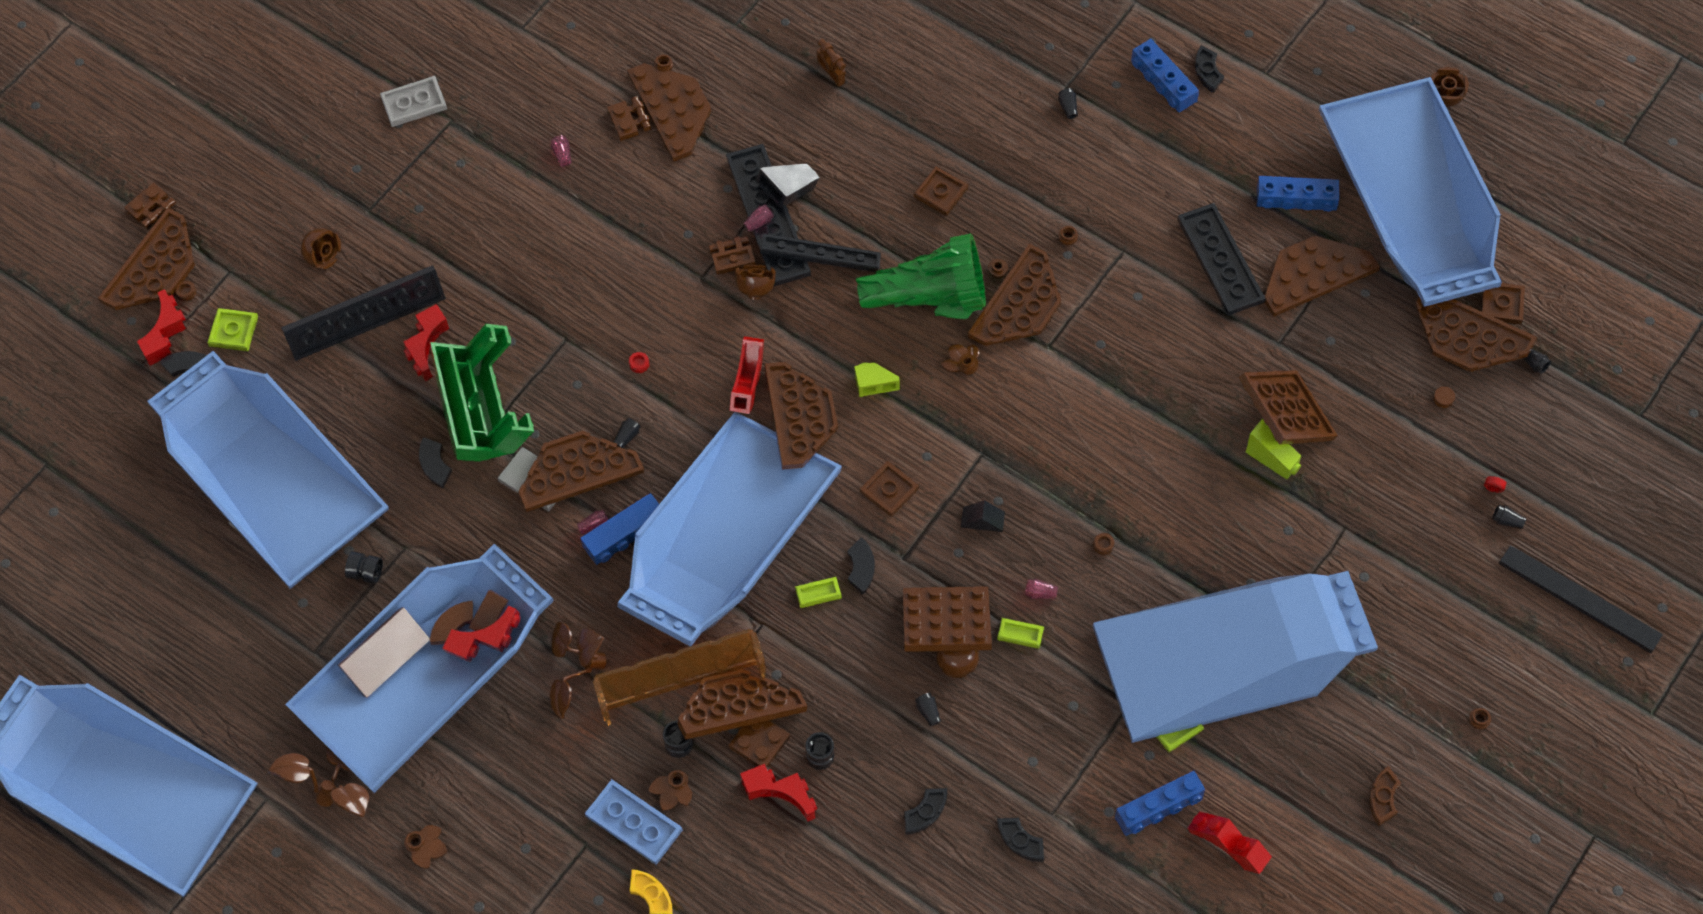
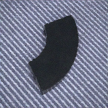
[1195,45,1224,93]
[159,351,207,377]
[419,437,452,488]
[847,537,875,594]
[904,788,947,835]
[997,818,1044,862]

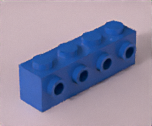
[1131,39,1199,113]
[1257,176,1339,211]
[580,493,659,565]
[1115,771,1205,836]

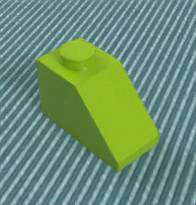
[854,363,900,397]

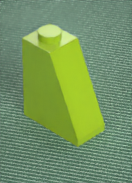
[1245,419,1301,480]

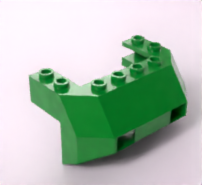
[430,324,534,462]

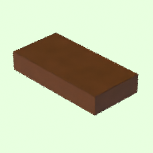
[469,590,509,631]

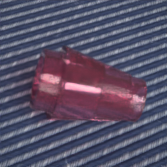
[550,136,572,166]
[743,204,774,232]
[577,510,608,535]
[1025,578,1058,599]

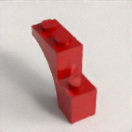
[137,289,186,366]
[403,304,449,382]
[729,336,764,414]
[442,606,521,662]
[740,764,817,822]
[1187,811,1272,874]

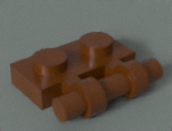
[816,39,846,87]
[607,96,651,141]
[124,183,176,228]
[709,236,755,275]

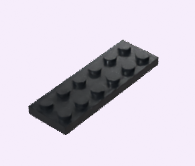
[1177,203,1266,316]

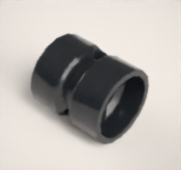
[345,551,383,584]
[663,720,693,758]
[806,732,834,770]

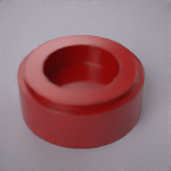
[629,352,649,373]
[1484,476,1507,493]

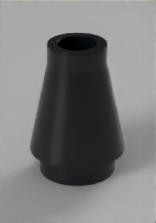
[1057,88,1078,119]
[1523,349,1551,374]
[613,418,641,448]
[1492,505,1526,529]
[915,692,941,727]

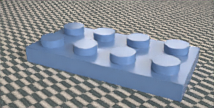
[585,779,683,865]

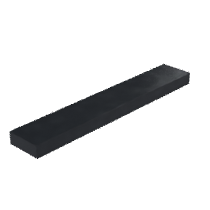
[760,233,881,272]

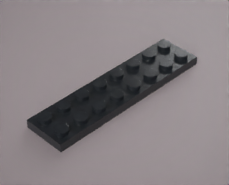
[726,144,811,286]
[281,265,446,361]

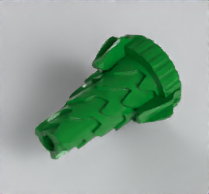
[856,233,986,319]

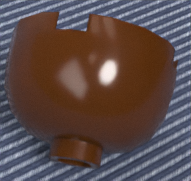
[1431,67,1469,107]
[301,228,341,269]
[735,264,776,300]
[936,650,979,678]

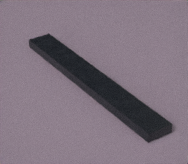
[1499,545,1663,653]

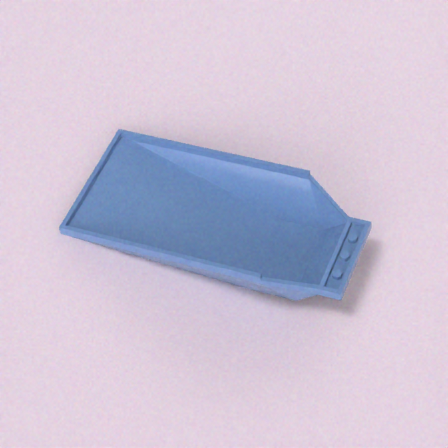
[1319,77,1502,307]
[147,351,389,589]
[617,412,842,647]
[285,544,554,793]
[1093,571,1378,743]
[0,675,258,897]

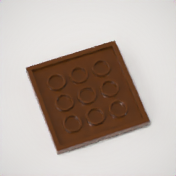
[1239,370,1338,445]
[903,586,992,652]

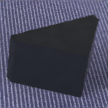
[961,500,1005,532]

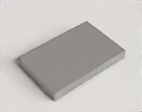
[380,76,447,127]
[498,447,555,512]

